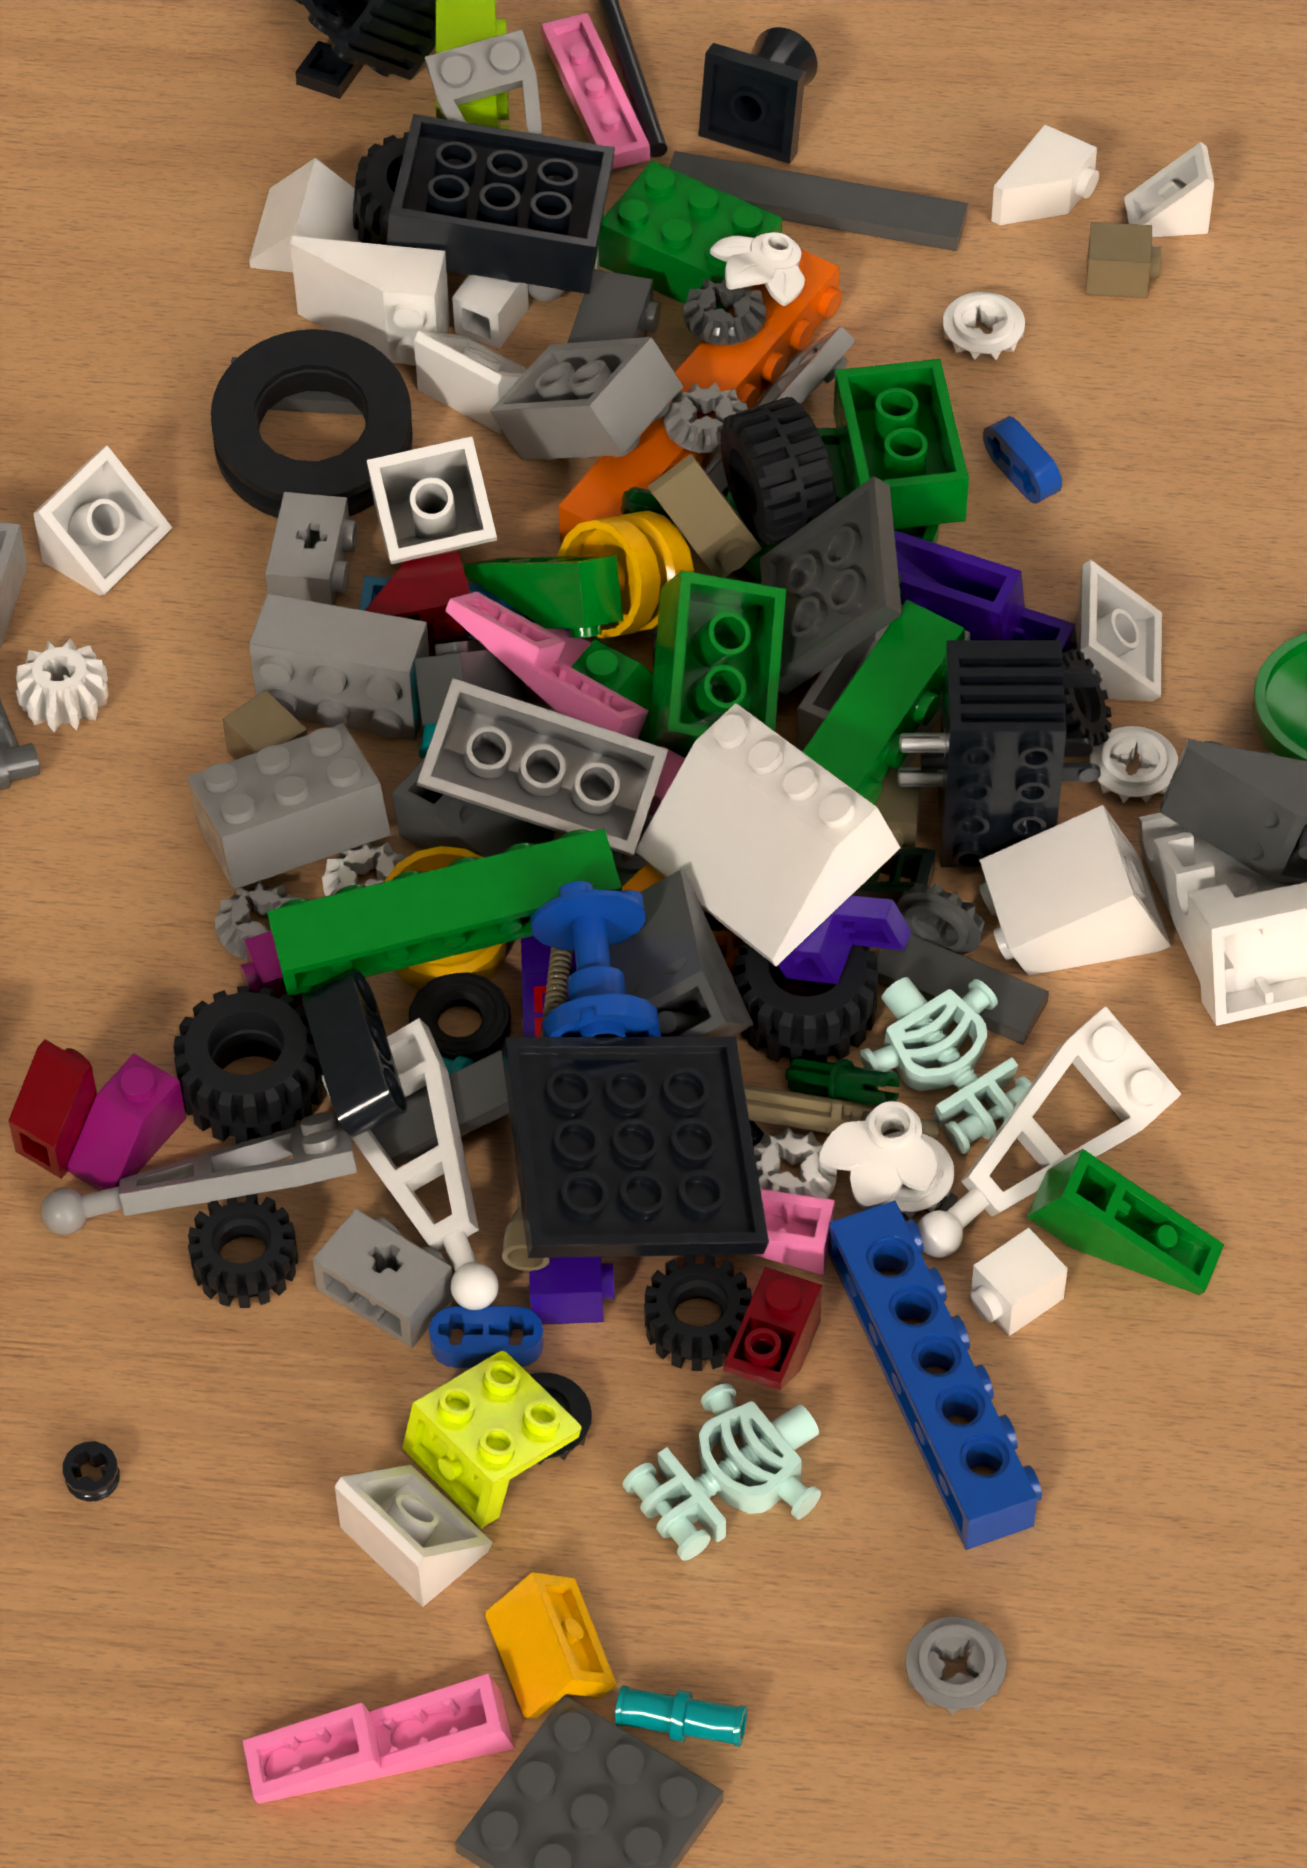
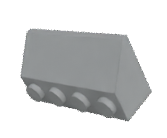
[417,678,668,857]

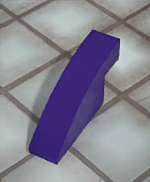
[894,530,1077,652]

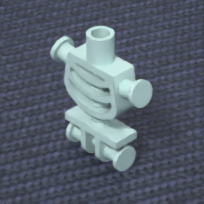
[860,977,1032,1154]
[623,1383,821,1561]

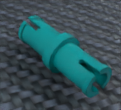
[615,1685,748,1747]

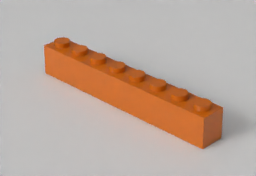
[558,248,843,542]

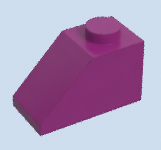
[67,1053,186,1191]

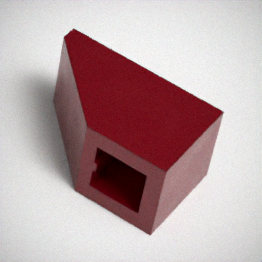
[364,551,471,643]
[8,1039,97,1179]
[723,1267,822,1390]

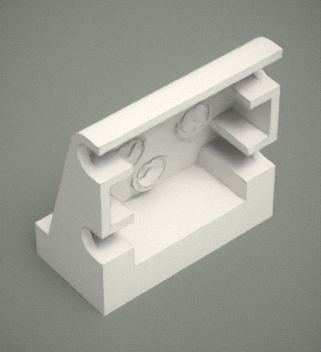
[1139,813,1307,1026]

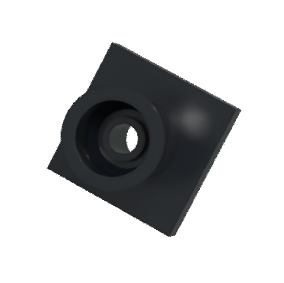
[698,27,818,164]

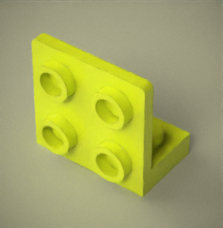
[402,1351,581,1529]

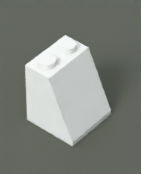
[367,436,497,564]
[979,805,1171,976]

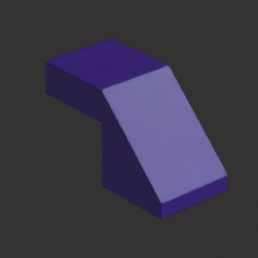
[778,896,911,984]

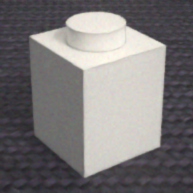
[452,274,529,349]
[970,1228,1068,1337]

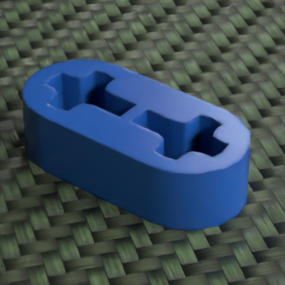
[983,416,1062,504]
[429,1306,544,1368]

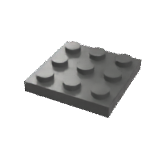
[760,477,902,695]
[455,1695,723,1868]

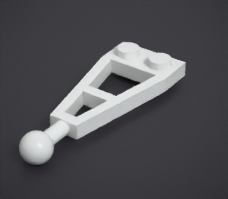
[917,1006,1181,1258]
[320,1018,499,1310]

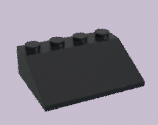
[387,114,615,294]

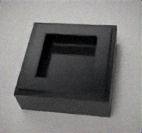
[295,41,362,99]

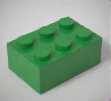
[599,160,782,312]
[833,359,969,529]
[648,570,786,753]

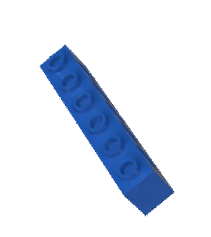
[829,1200,1042,1550]

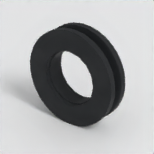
[211,329,413,518]

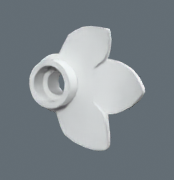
[710,232,805,306]
[819,1101,938,1209]

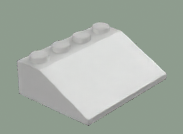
[635,703,901,966]

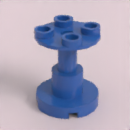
[530,881,661,1037]

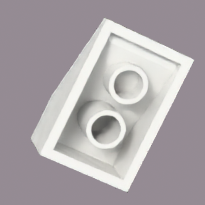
[290,236,450,366]

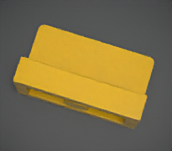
[485,1572,617,1719]

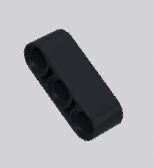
[302,968,407,1137]

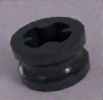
[63,1441,120,1502]

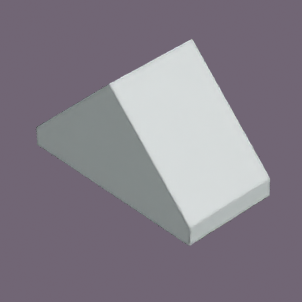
[1124,142,1214,237]

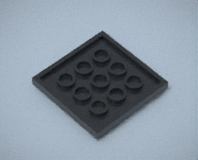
[501,1037,769,1258]

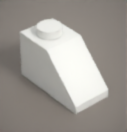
[991,125,1099,225]

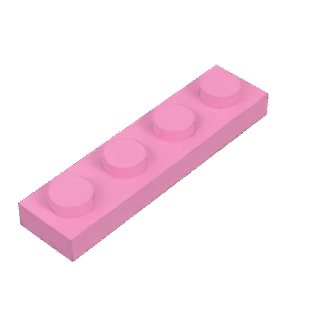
[541,13,650,169]

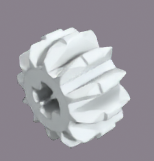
[16,638,109,732]

